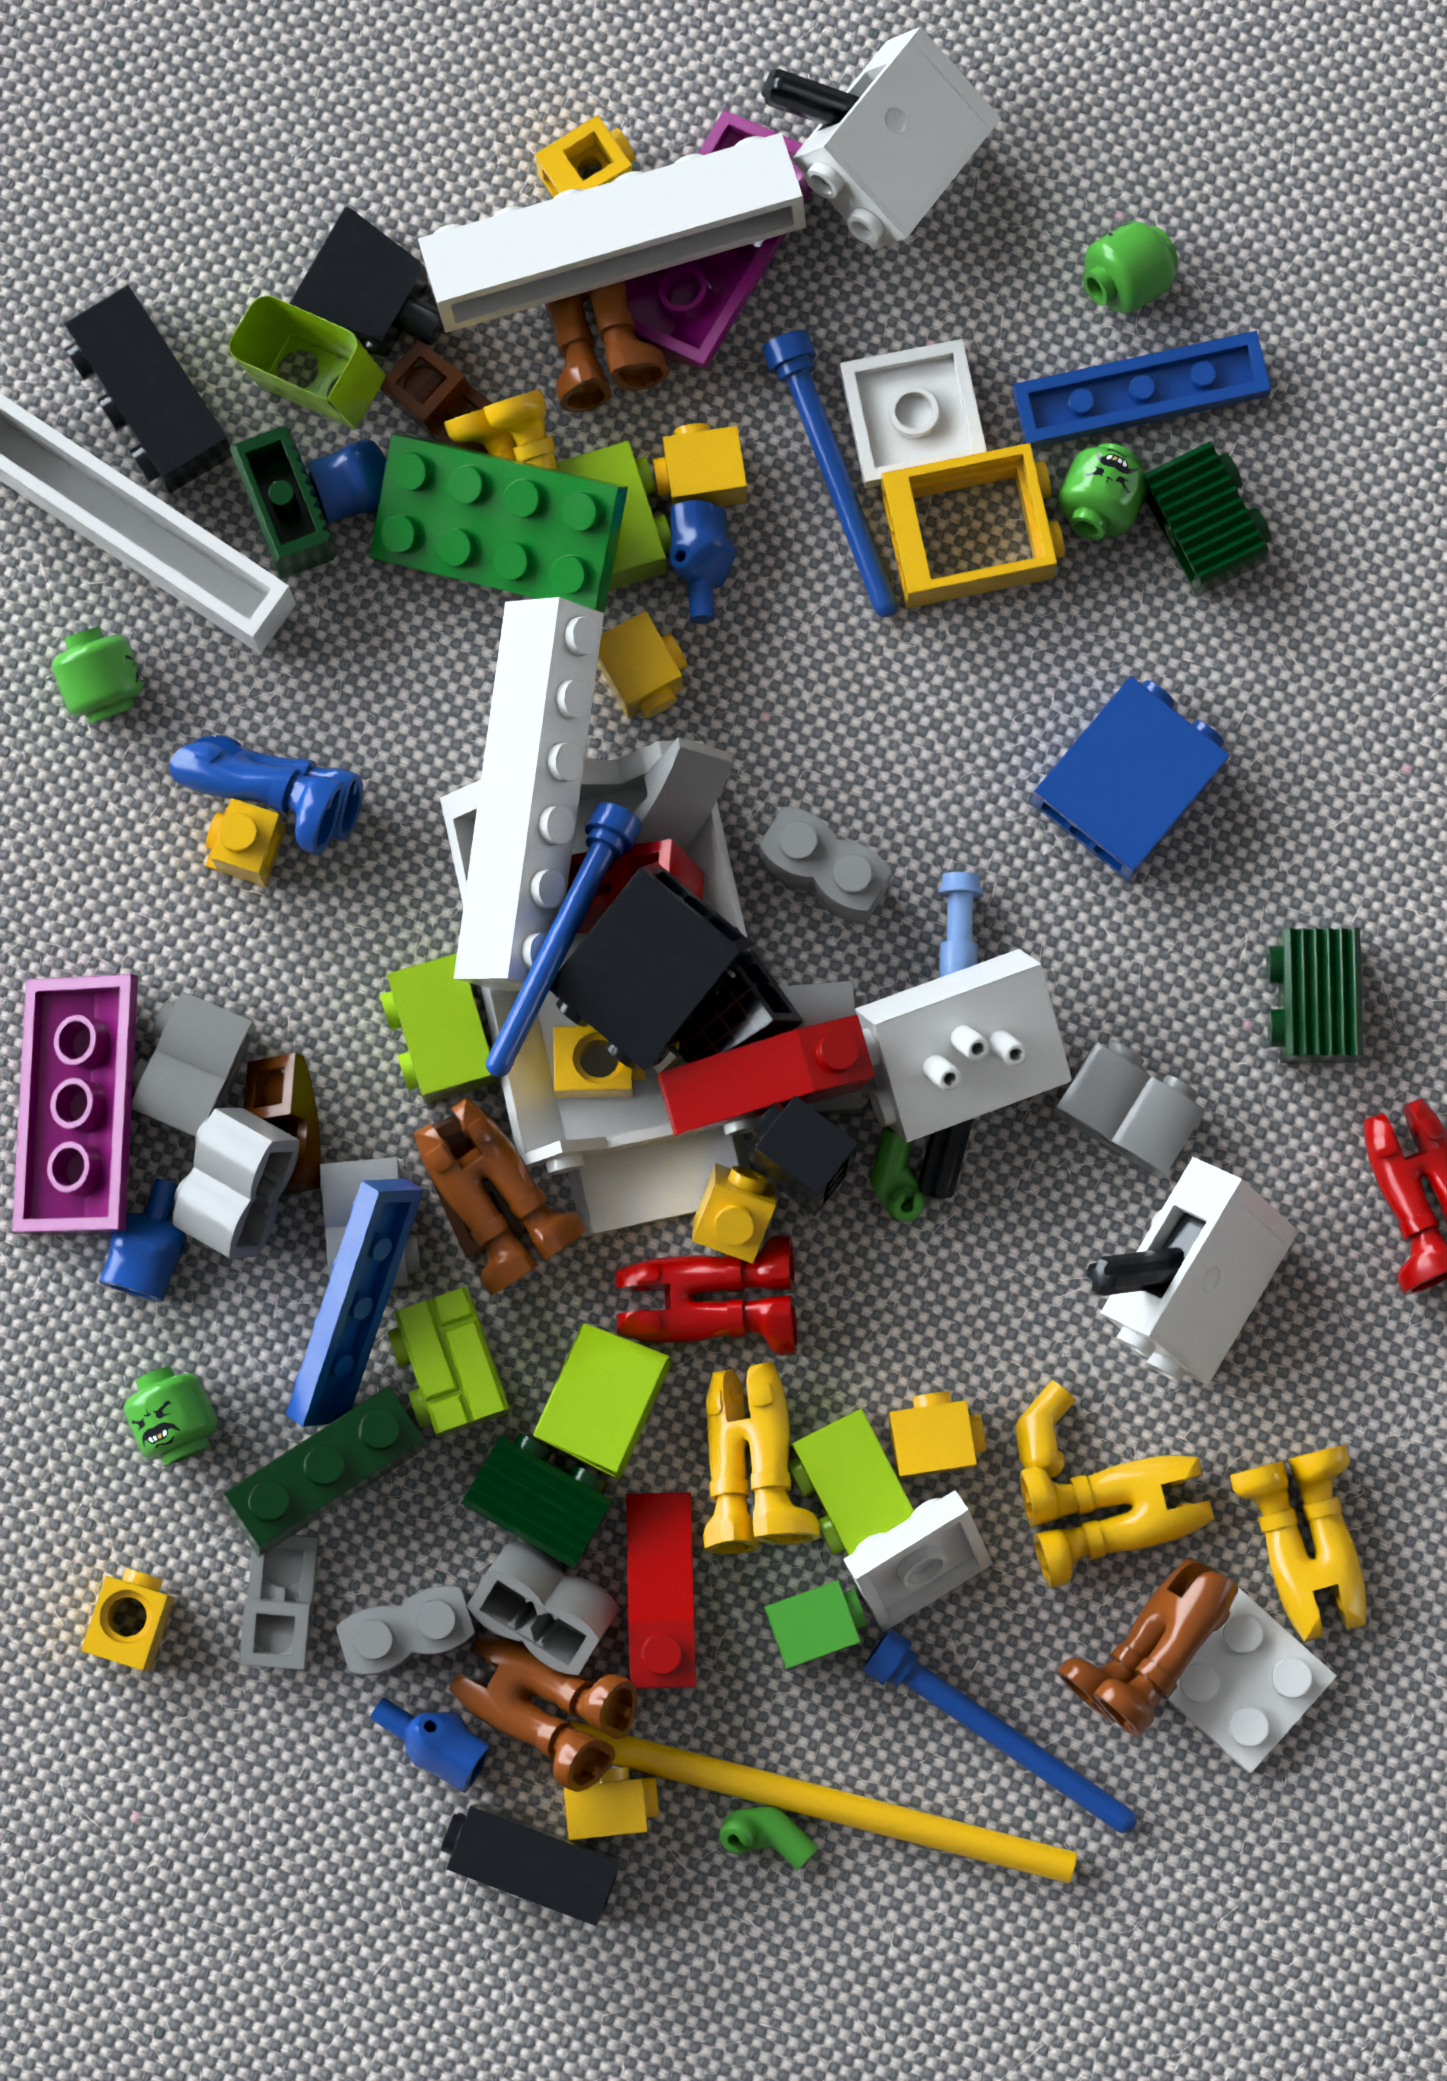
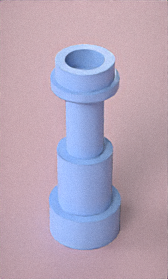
[938,872,983,978]

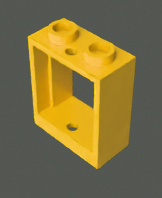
[880,443,1065,609]

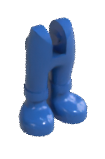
[170,735,363,855]

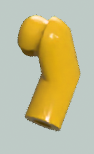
[1015,1380,1076,1479]

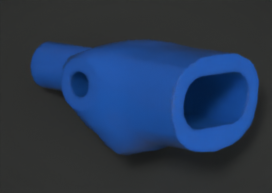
[306,439,387,524]
[669,500,737,624]
[99,1178,187,1302]
[370,1697,492,1793]

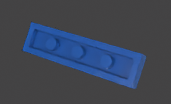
[1012,330,1272,449]
[286,1178,424,1427]

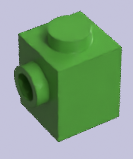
[764,1580,868,1670]

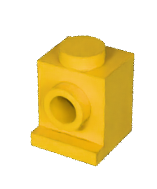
[535,115,636,198]
[205,798,287,887]
[563,1767,660,1840]

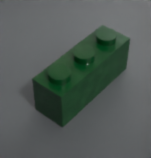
[223,1386,425,1557]

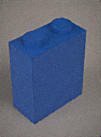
[1031,675,1230,882]

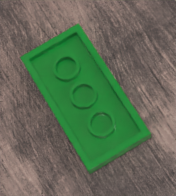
[369,434,628,612]

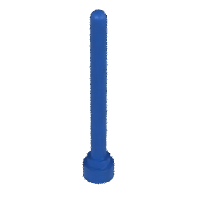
[761,330,898,618]
[486,802,642,1077]
[861,1627,1137,1833]

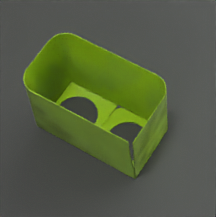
[229,296,386,430]
[533,1323,672,1481]

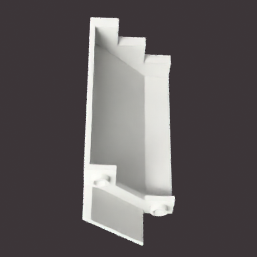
[440,741,763,1238]

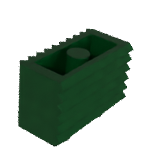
[230,426,337,578]
[1143,441,1272,596]
[1266,928,1363,1063]
[461,1432,614,1571]

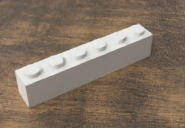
[418,132,807,333]
[0,393,296,655]
[454,597,604,991]

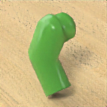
[870,1126,925,1222]
[719,1806,819,1870]

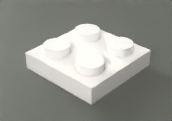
[840,339,987,488]
[843,1490,993,1632]
[1167,1588,1337,1773]

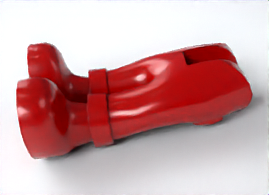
[1363,1098,1447,1295]
[615,1235,797,1356]

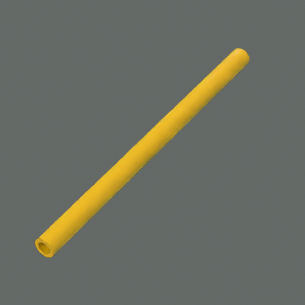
[570,1720,1077,1884]

